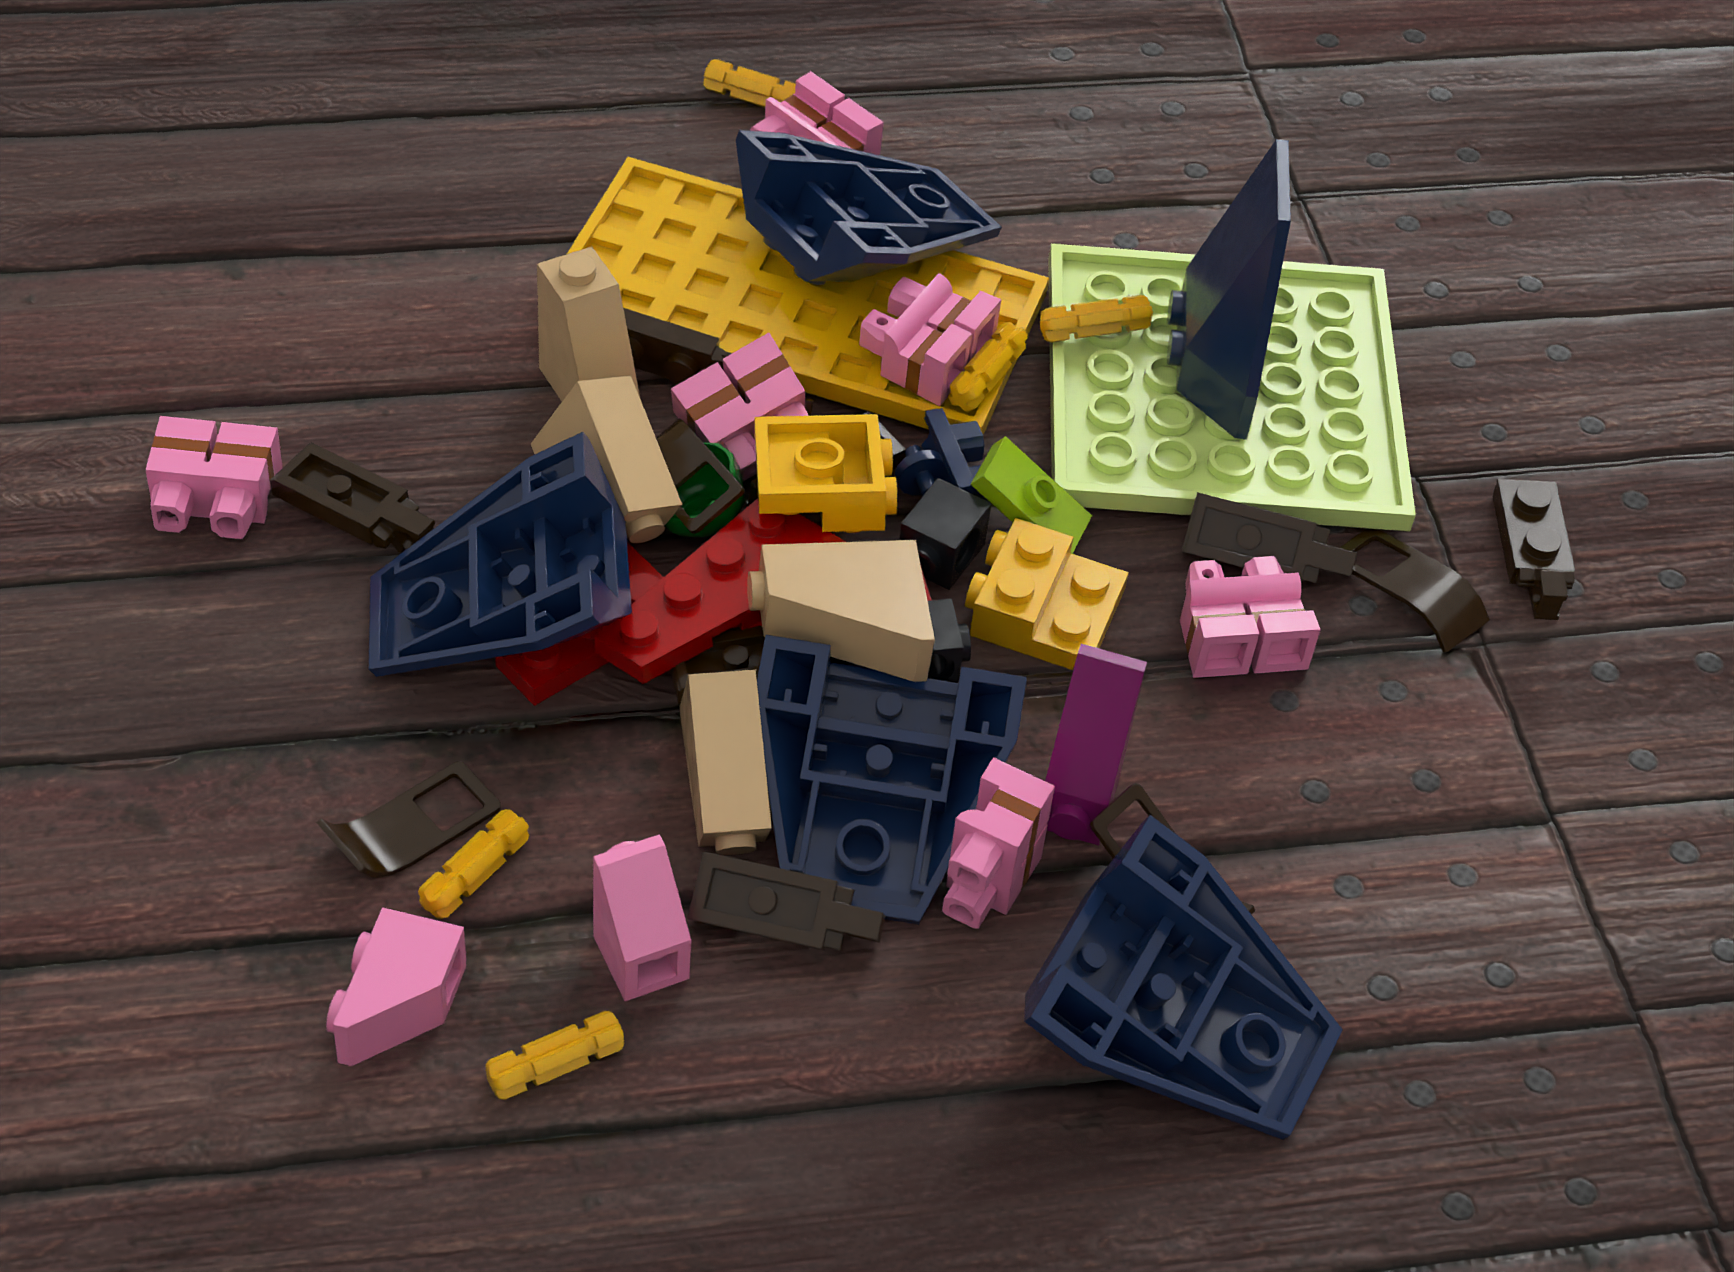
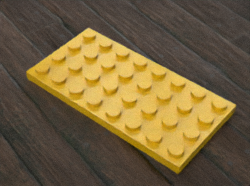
[567,157,1049,435]

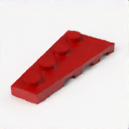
[594,499,846,684]

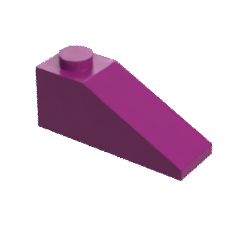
[1045,643,1147,846]

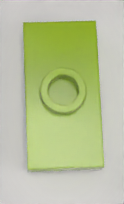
[970,436,1092,554]

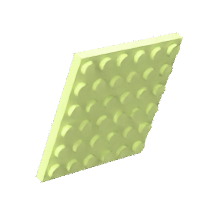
[1048,243,1416,531]

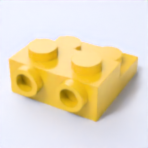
[754,414,897,533]
[965,518,1129,670]

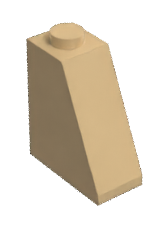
[537,246,641,401]
[531,376,682,543]
[747,540,935,682]
[680,670,771,855]

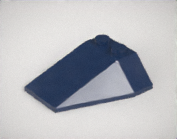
[735,130,1002,285]
[1167,139,1291,440]
[369,432,632,677]
[757,635,1027,925]
[1024,815,1343,1140]

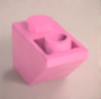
[593,834,691,1001]
[326,907,466,1066]

